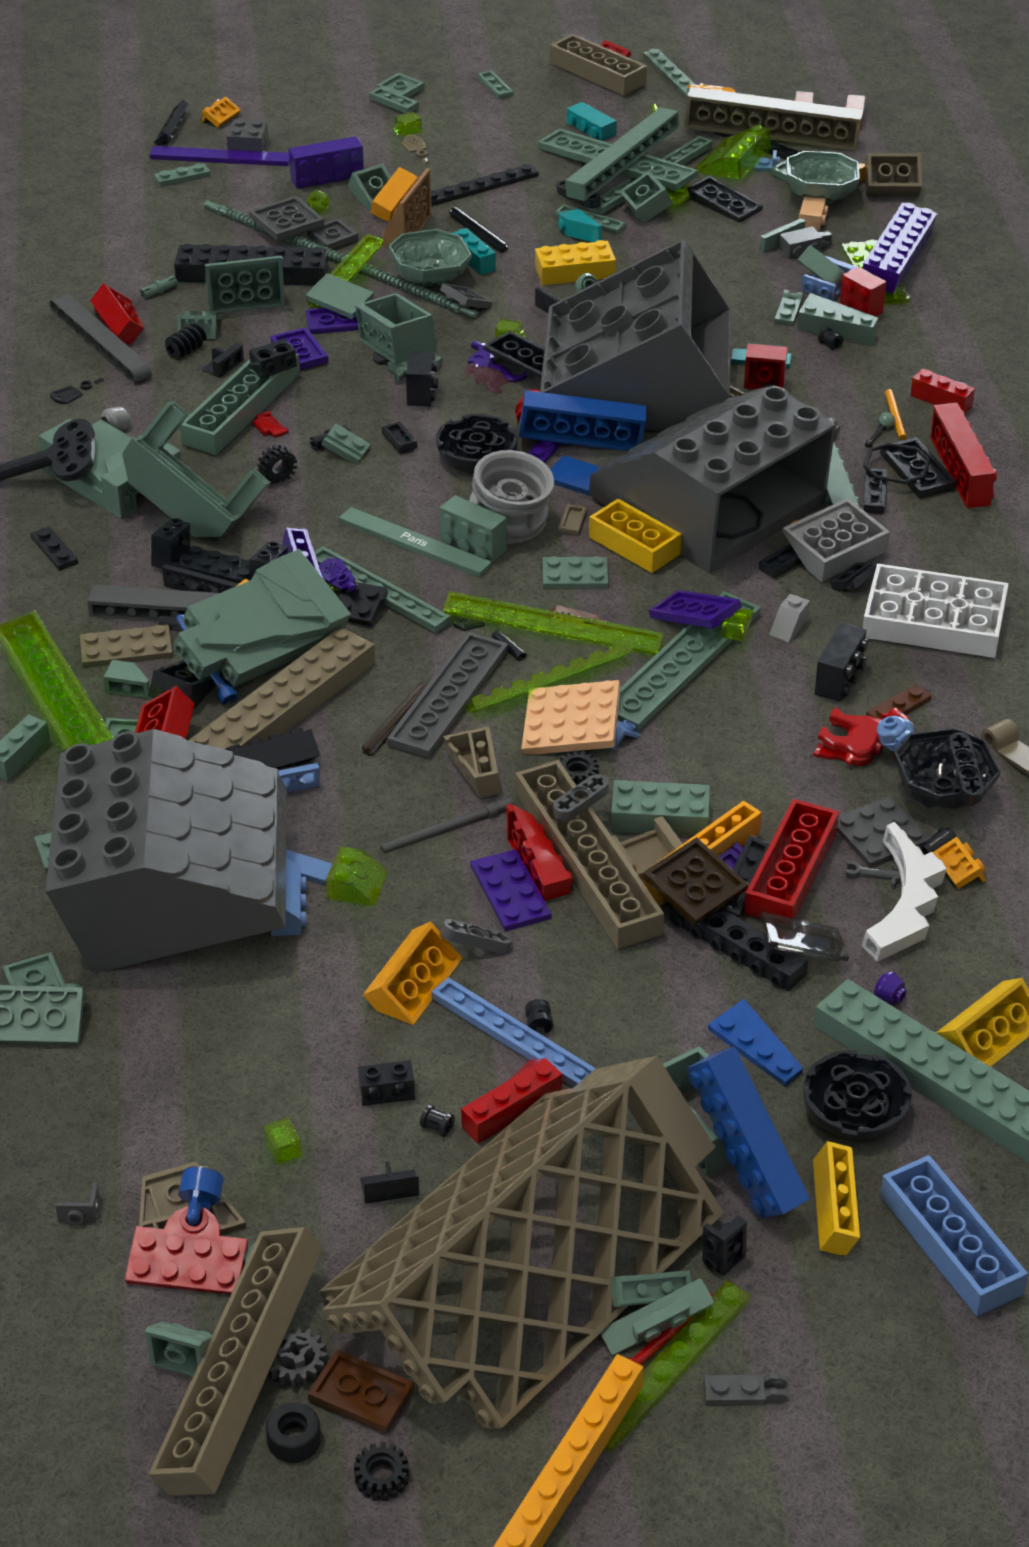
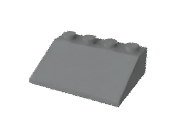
[782,498,890,582]

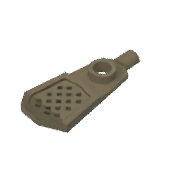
[402,134,429,164]

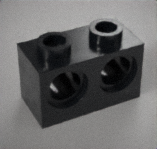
[249,339,297,378]
[358,1060,415,1106]

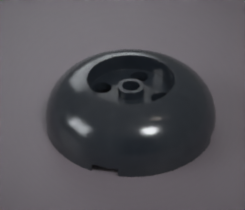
[436,414,518,473]
[803,1050,912,1142]

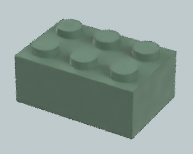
[440,495,507,562]

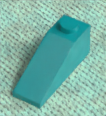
[557,209,602,242]

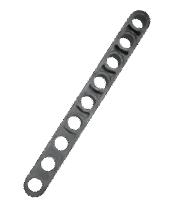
[50,294,152,385]

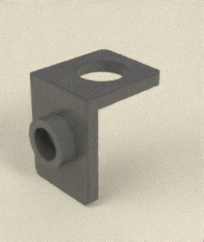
[56,1182,100,1225]

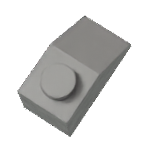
[769,594,810,644]

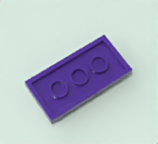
[648,590,742,629]
[470,849,551,931]

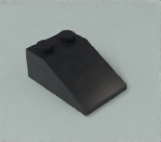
[148,660,223,709]

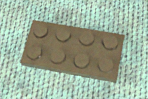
[80,625,173,667]

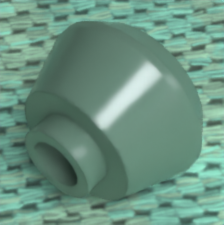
[574,273,598,293]

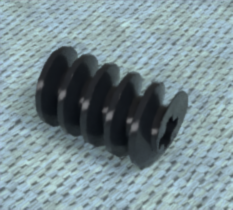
[165,323,207,360]

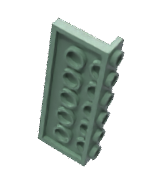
[0,982,87,1045]

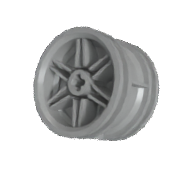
[469,450,554,544]

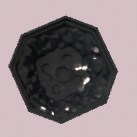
[894,728,1001,808]

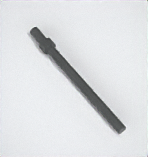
[380,798,514,853]

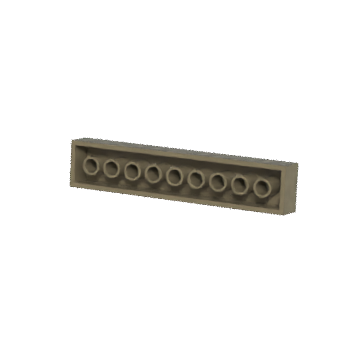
[685,87,863,150]
[188,627,375,750]
[515,760,664,949]
[148,1227,323,1496]

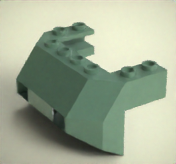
[122,401,271,538]

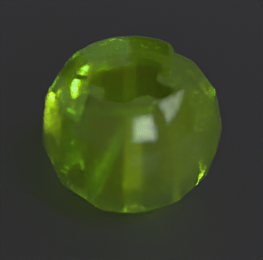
[307,190,330,213]

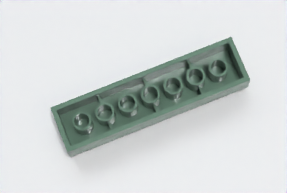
[180,354,300,455]

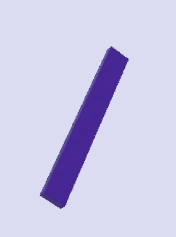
[150,146,289,166]

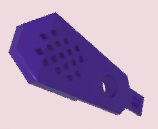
[319,558,357,592]

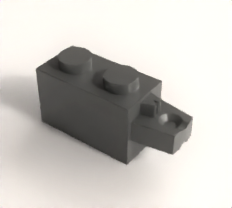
[779,227,832,259]

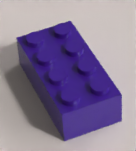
[288,136,364,188]

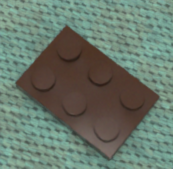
[308,1349,415,1434]

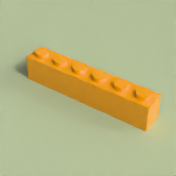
[644,801,762,905]

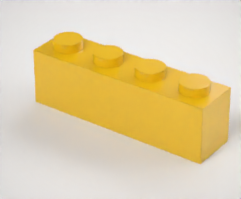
[813,1141,860,1255]

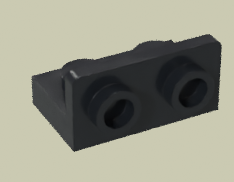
[702,1215,747,1276]

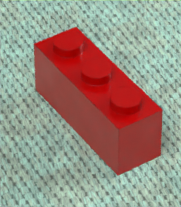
[910,369,975,413]

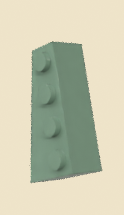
[797,293,878,345]

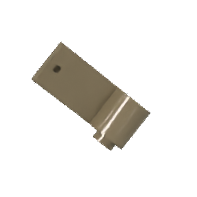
[981,719,1029,775]

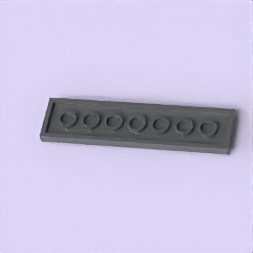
[387,632,508,758]

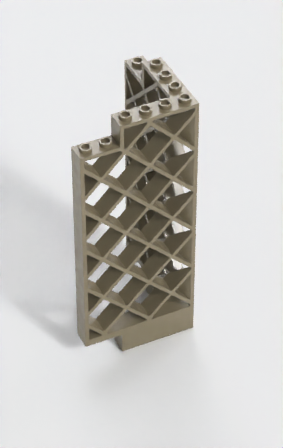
[319,1055,724,1429]

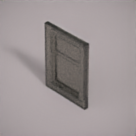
[761,912,849,962]

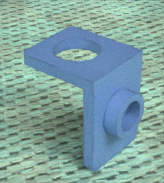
[611,720,642,750]

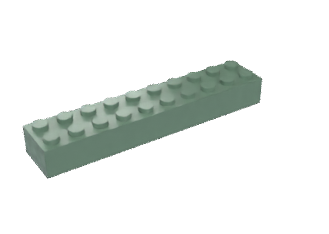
[814,979,1029,1163]

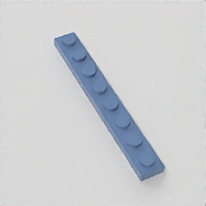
[431,977,596,1088]

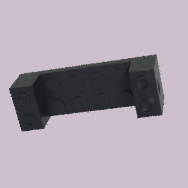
[151,518,288,584]

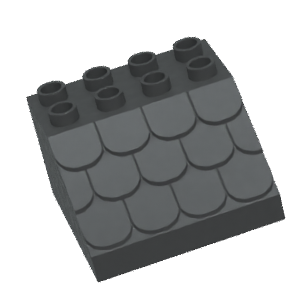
[540,238,731,431]
[589,386,836,573]
[45,729,287,972]

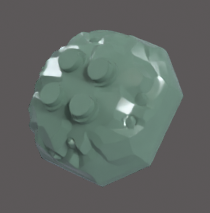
[786,151,860,204]
[389,229,472,287]

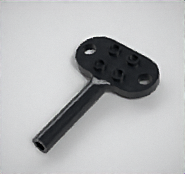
[0,419,95,482]

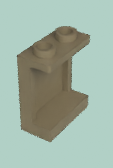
[611,816,682,879]

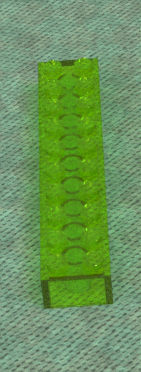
[0,610,114,752]

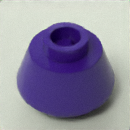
[873,972,907,1005]

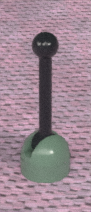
[865,412,895,448]

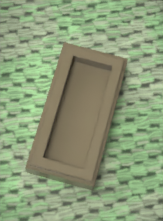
[558,504,587,536]

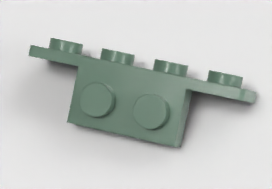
[600,1279,714,1356]

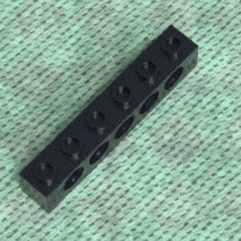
[669,904,808,992]

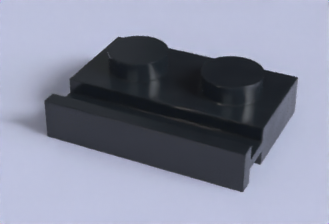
[830,562,880,591]

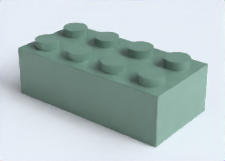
[611,780,710,836]

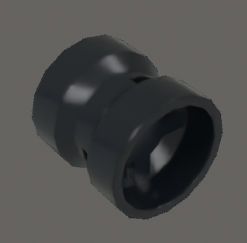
[525,999,553,1033]

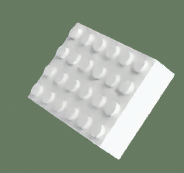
[863,564,1009,658]

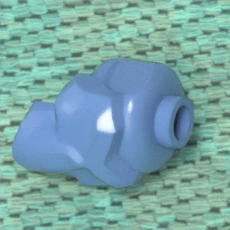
[877,716,914,751]

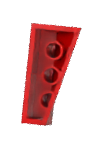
[90,283,144,345]
[506,804,573,901]
[461,1058,562,1144]

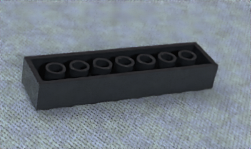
[174,243,328,286]

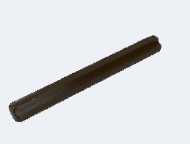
[362,682,428,756]

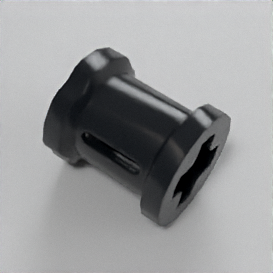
[818,327,844,350]
[420,1104,455,1137]

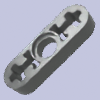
[553,774,609,821]
[440,919,512,954]

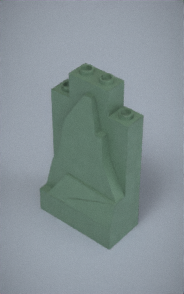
[38,419,182,519]
[173,549,351,687]

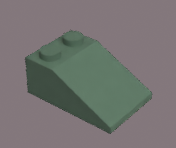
[348,163,391,211]

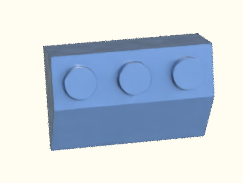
[271,857,306,936]

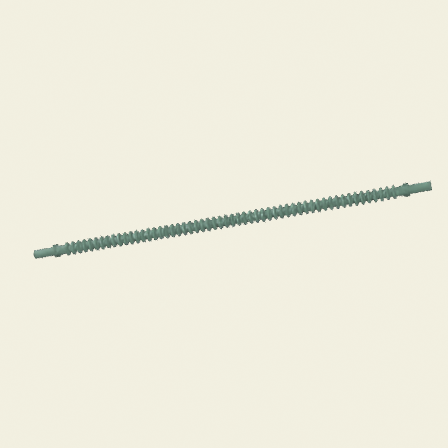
[204,200,478,319]

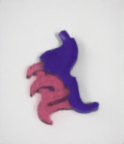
[465,340,527,393]

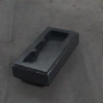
[381,422,418,454]

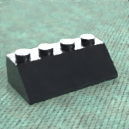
[483,330,545,380]

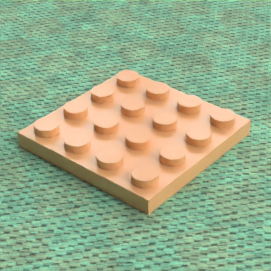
[521,680,621,755]

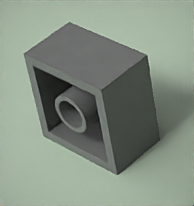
[227,118,269,152]

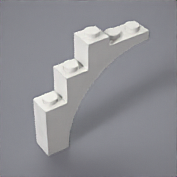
[862,822,947,962]

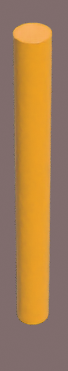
[885,389,907,440]

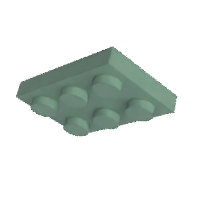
[543,556,608,589]

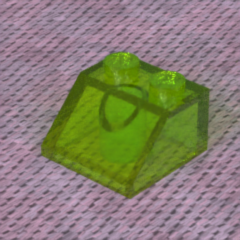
[326,846,388,906]

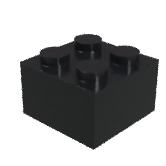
[406,352,439,407]

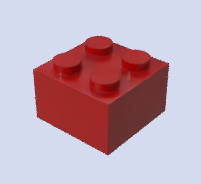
[840,267,886,317]
[744,344,788,389]

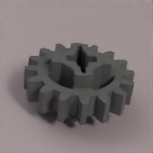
[269,1327,328,1388]

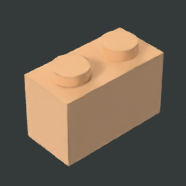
[799,196,829,231]

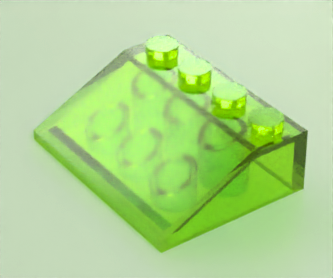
[694,126,771,179]

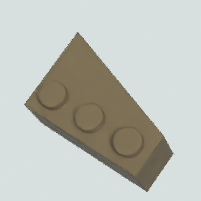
[444,726,503,798]

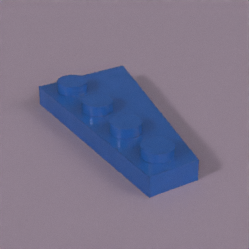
[708,999,803,1087]

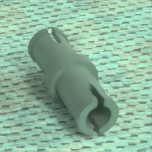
[139,275,178,300]

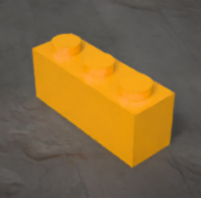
[371,167,418,221]

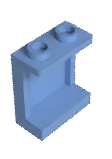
[801,256,857,301]

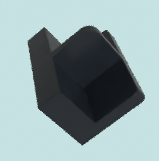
[202,343,244,378]
[360,1161,419,1204]

